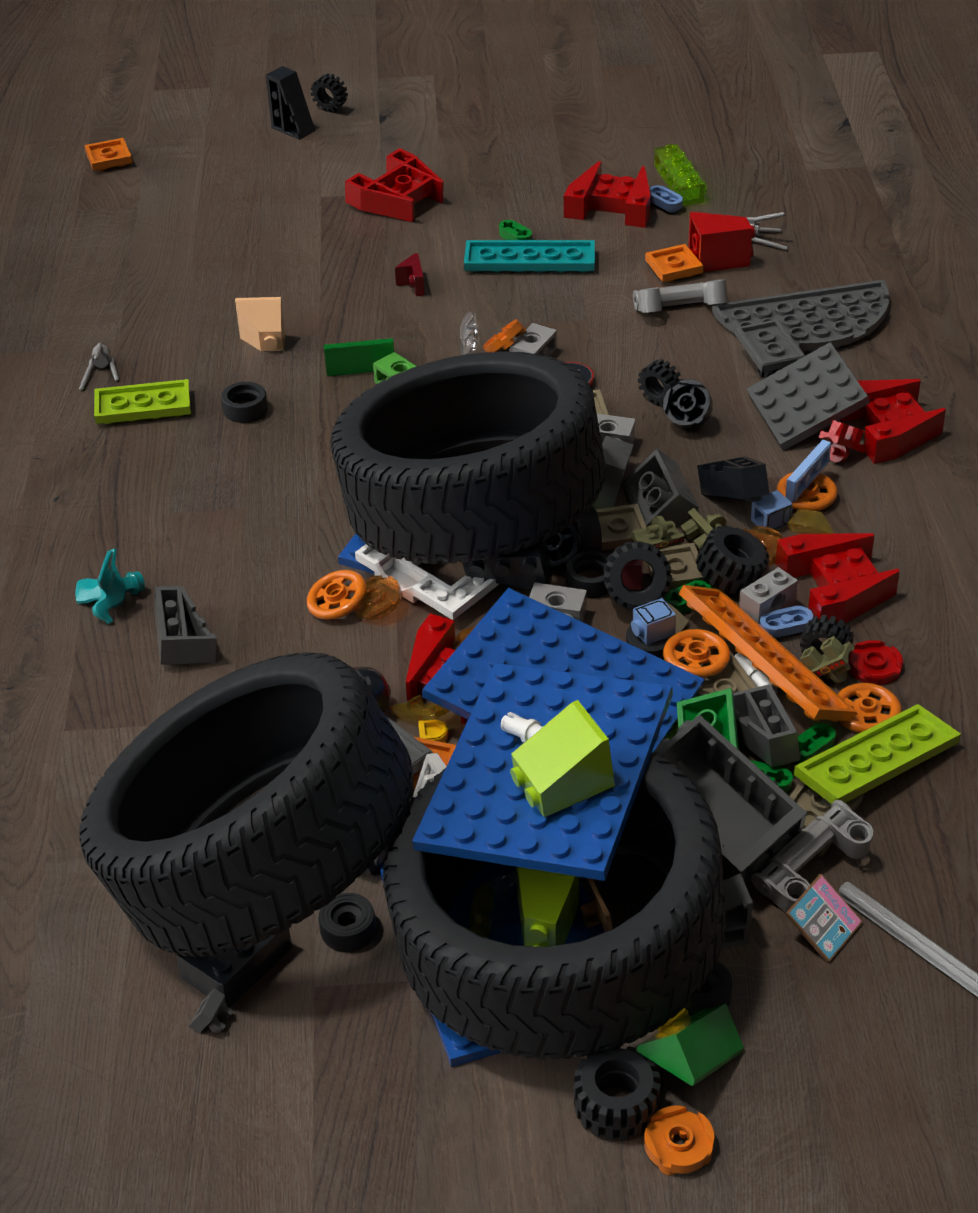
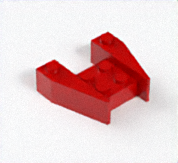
[345,148,444,222]
[563,161,651,228]
[839,379,946,464]
[775,533,900,624]
[405,613,468,725]

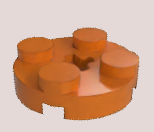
[483,319,526,352]
[644,1106,715,1176]

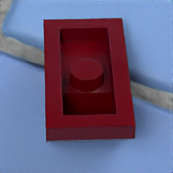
[395,253,425,296]

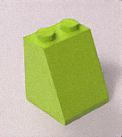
[510,700,615,817]
[517,867,579,947]

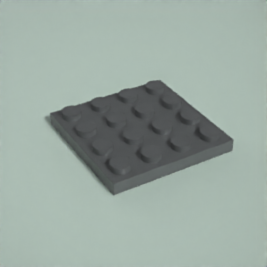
[746,342,871,451]

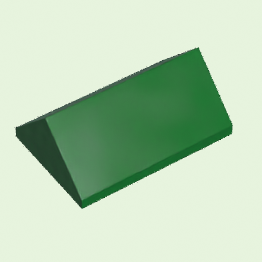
[324,338,394,376]
[677,688,739,750]
[636,1003,744,1086]

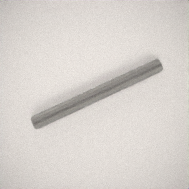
[839,881,978,997]

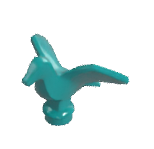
[75,548,145,624]

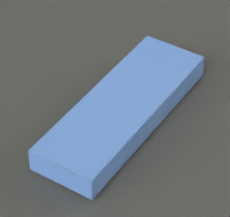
[786,440,831,502]

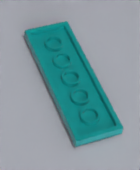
[464,240,595,272]

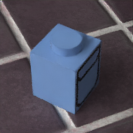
[751,490,793,534]
[631,598,676,645]

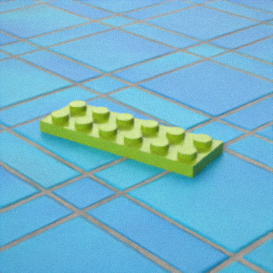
[794,704,961,804]

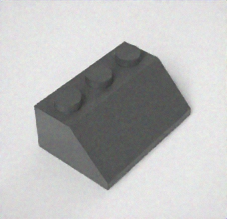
[622,449,699,527]

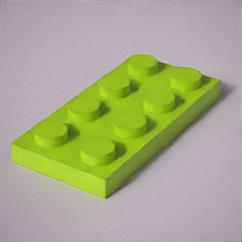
[94,379,191,424]

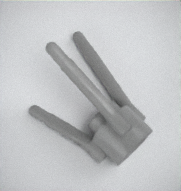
[747,212,788,251]
[79,343,119,391]

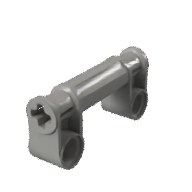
[633,279,728,313]
[751,800,873,913]

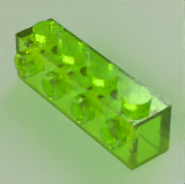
[654,144,707,206]

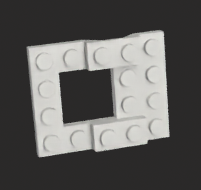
[355,544,499,620]

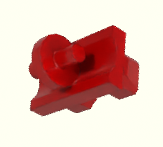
[819,420,866,463]

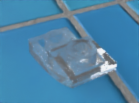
[460,312,479,355]

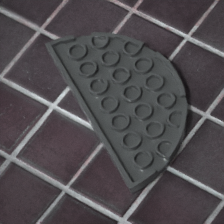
[712,280,889,352]

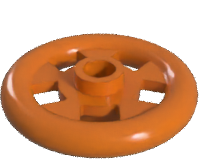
[776,472,838,512]
[307,570,367,620]
[663,629,730,678]
[837,683,902,733]

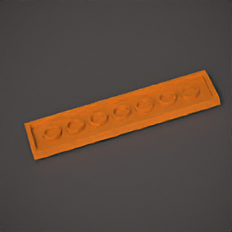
[679,585,856,722]

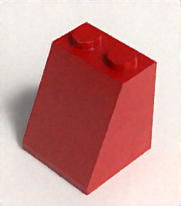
[688,212,755,272]

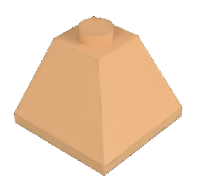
[235,297,285,351]

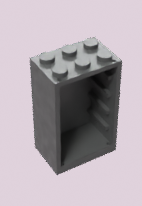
[655,715,807,887]

